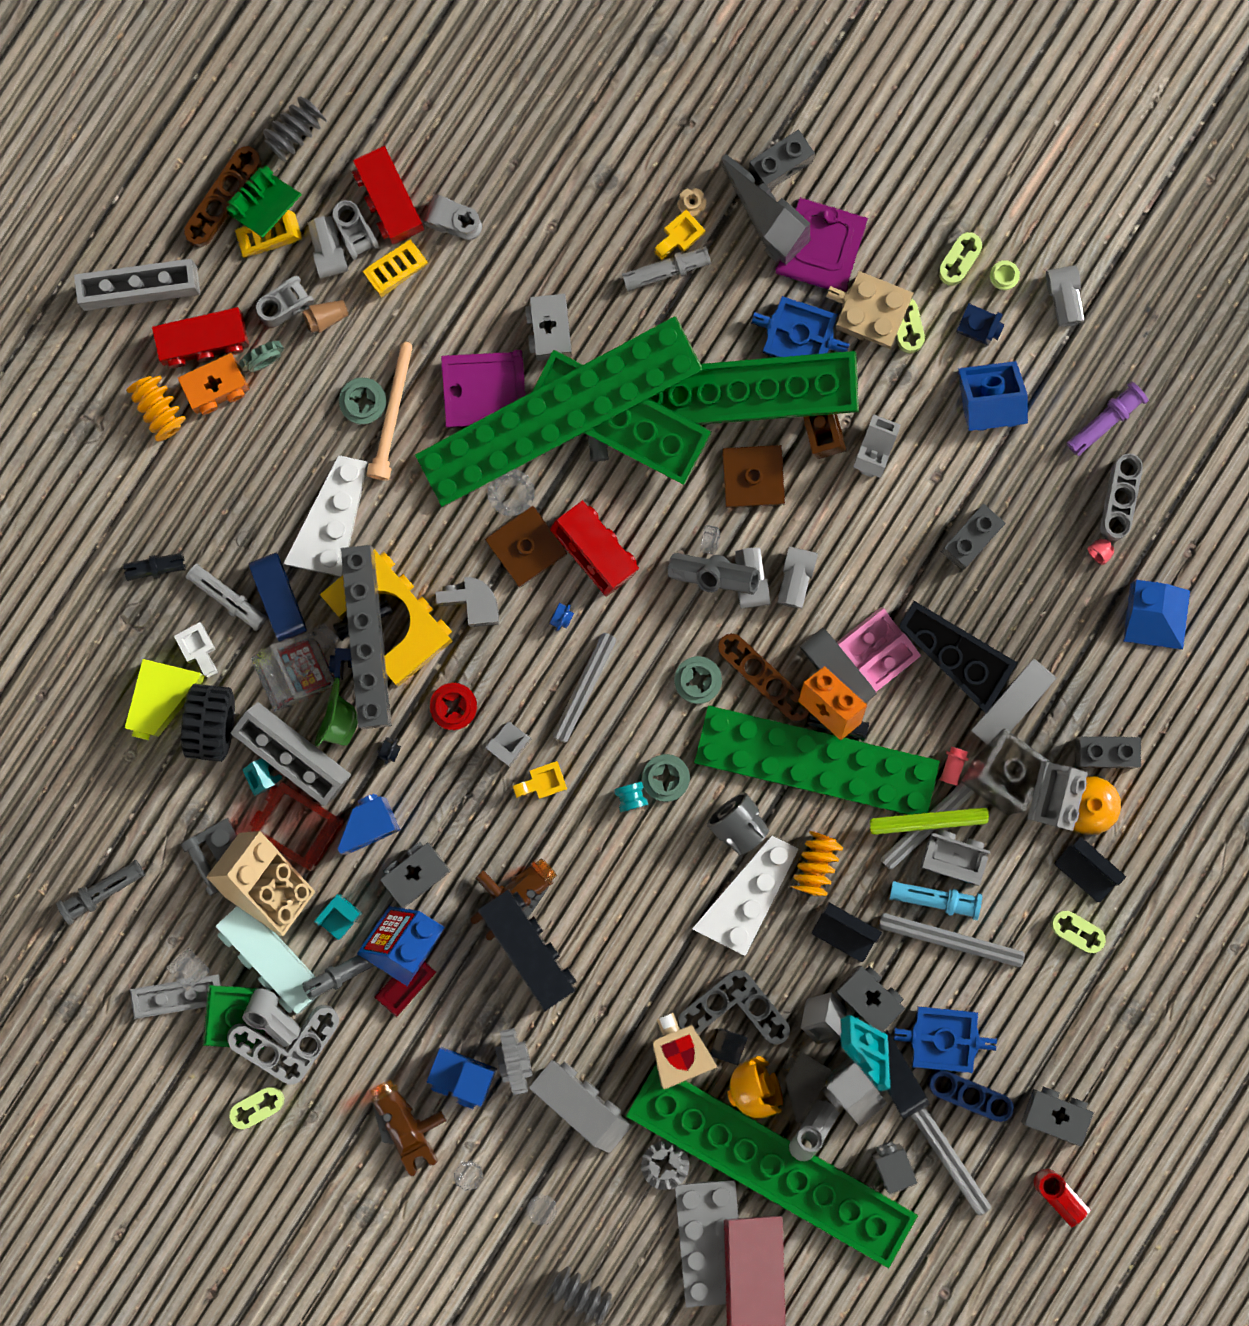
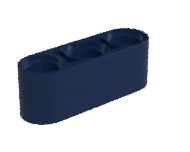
[249,552,307,642]
[927,1070,1013,1122]

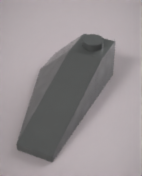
[722,154,810,265]

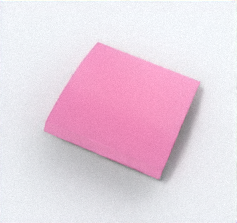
[837,607,921,692]

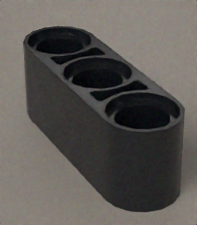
[883,1030,930,1120]

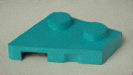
[840,1015,890,1092]

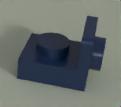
[956,303,1005,346]
[329,648,352,680]

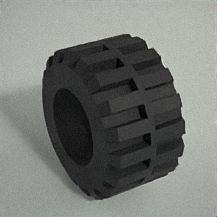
[181,684,235,762]

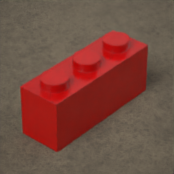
[351,145,424,245]
[152,307,250,368]
[550,500,639,597]

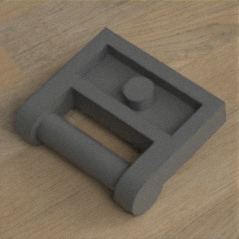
[181,818,238,896]

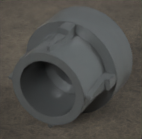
[707,792,769,855]

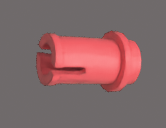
[939,747,969,786]

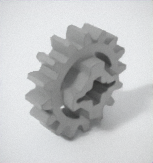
[495,1028,533,1095]

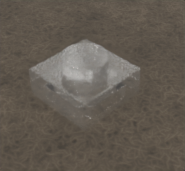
[166,948,210,992]

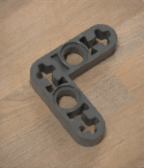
[679,970,790,1045]

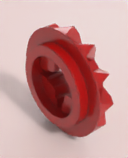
[430,683,477,730]

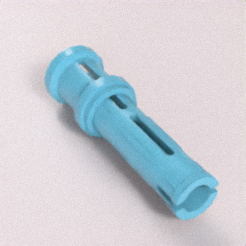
[889,881,983,921]

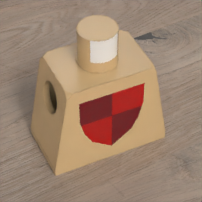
[652,1013,717,1089]

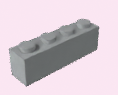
[74,259,201,311]
[230,702,351,807]

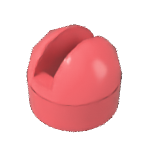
[1088,539,1114,565]

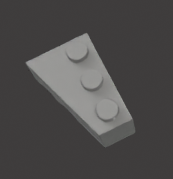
[821,1058,887,1126]
[529,1060,633,1153]

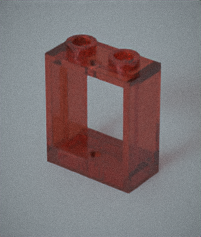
[249,782,345,871]

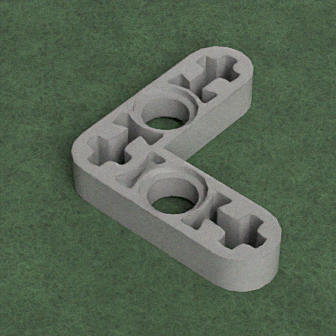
[227,1005,339,1084]

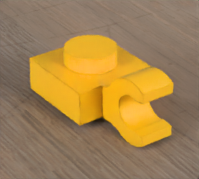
[654,209,706,261]
[513,761,567,799]

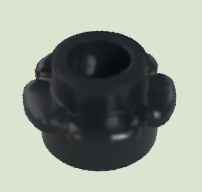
[377,737,401,765]

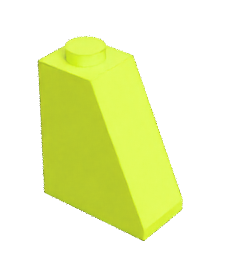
[125,659,205,740]

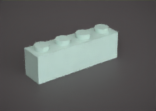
[216,906,318,1014]

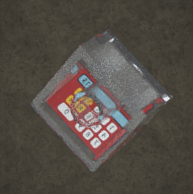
[251,632,335,712]

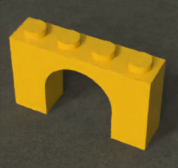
[320,549,453,687]

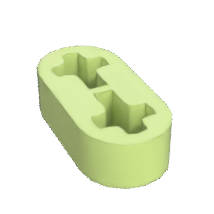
[939,232,982,286]
[896,299,925,353]
[1051,911,1106,953]
[229,1087,285,1129]

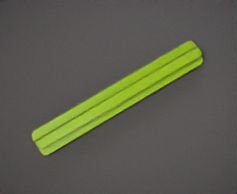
[869,808,989,835]

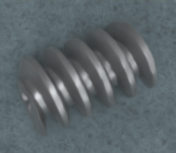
[263,96,327,162]
[545,1266,612,1326]

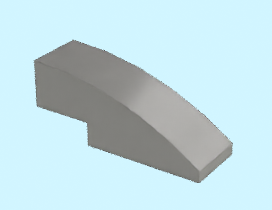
[971,659,1057,750]

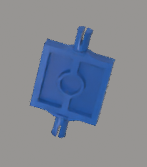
[751,296,850,358]
[893,1006,997,1073]

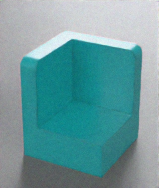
[314,894,363,940]

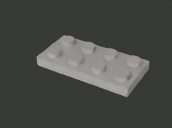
[675,1179,738,1307]

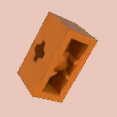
[178,353,250,415]
[798,666,867,740]

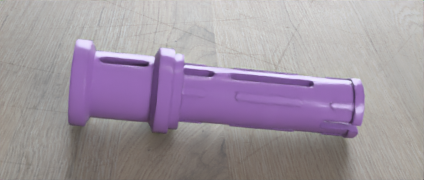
[1066,381,1149,457]

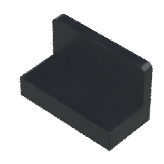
[1054,837,1127,902]
[812,902,882,962]

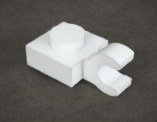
[174,622,218,678]

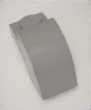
[853,414,901,478]
[436,577,500,627]

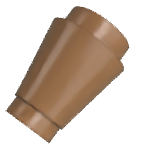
[302,300,348,333]

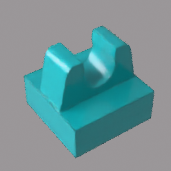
[242,758,282,796]

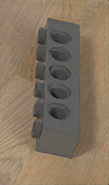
[341,545,392,730]

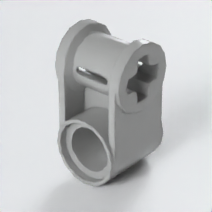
[423,195,482,240]
[333,200,379,260]
[256,276,315,327]

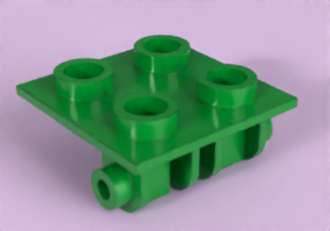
[226,165,302,238]

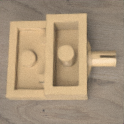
[826,271,914,349]

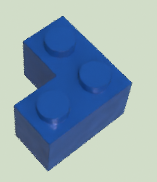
[426,1047,497,1109]

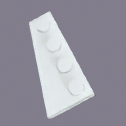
[283,455,368,577]
[692,836,799,956]

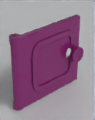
[775,197,868,293]
[441,350,526,428]

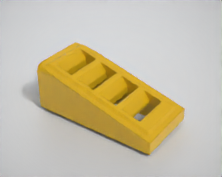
[235,210,302,258]
[362,239,428,298]

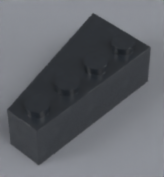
[898,600,1018,714]
[478,889,577,1011]

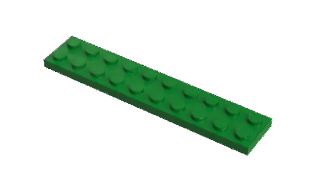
[415,316,703,507]
[626,1064,919,1269]

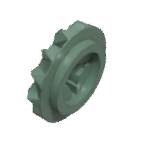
[239,341,284,372]
[339,377,386,425]
[674,656,722,704]
[642,754,690,802]

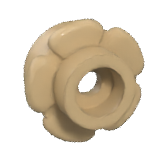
[678,188,707,217]

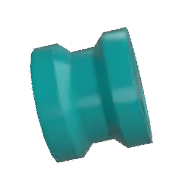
[614,782,649,813]

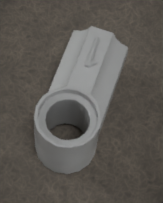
[308,216,349,279]
[1046,265,1085,327]
[777,546,818,609]
[735,548,770,609]
[243,989,301,1047]
[789,1099,839,1161]

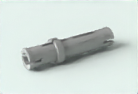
[622,246,711,291]
[186,563,267,631]

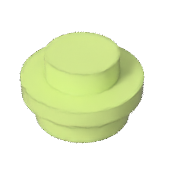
[990,260,1020,290]

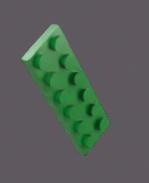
[532,350,712,485]

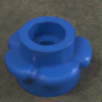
[549,602,574,631]

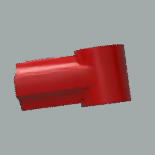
[1034,1169,1090,1228]

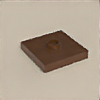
[723,445,785,508]
[485,506,567,588]

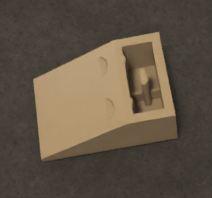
[207,831,315,937]

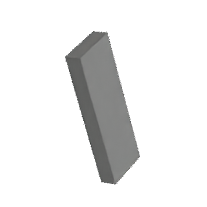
[129,974,221,1019]

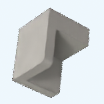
[485,722,532,767]
[801,992,847,1045]

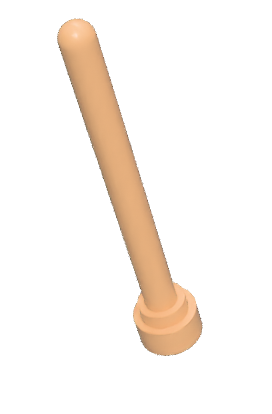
[366,342,412,481]

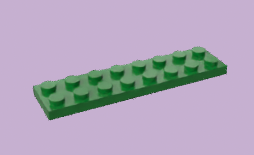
[649,351,859,425]
[694,705,940,815]

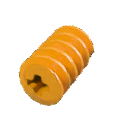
[126,376,186,442]
[790,831,843,897]

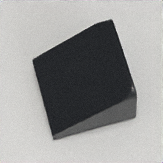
[710,1028,748,1065]

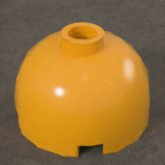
[1073,776,1121,835]
[728,1056,783,1118]

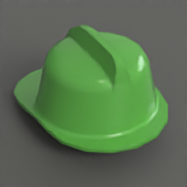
[315,678,358,747]

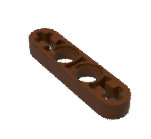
[184,146,261,247]
[718,633,809,722]

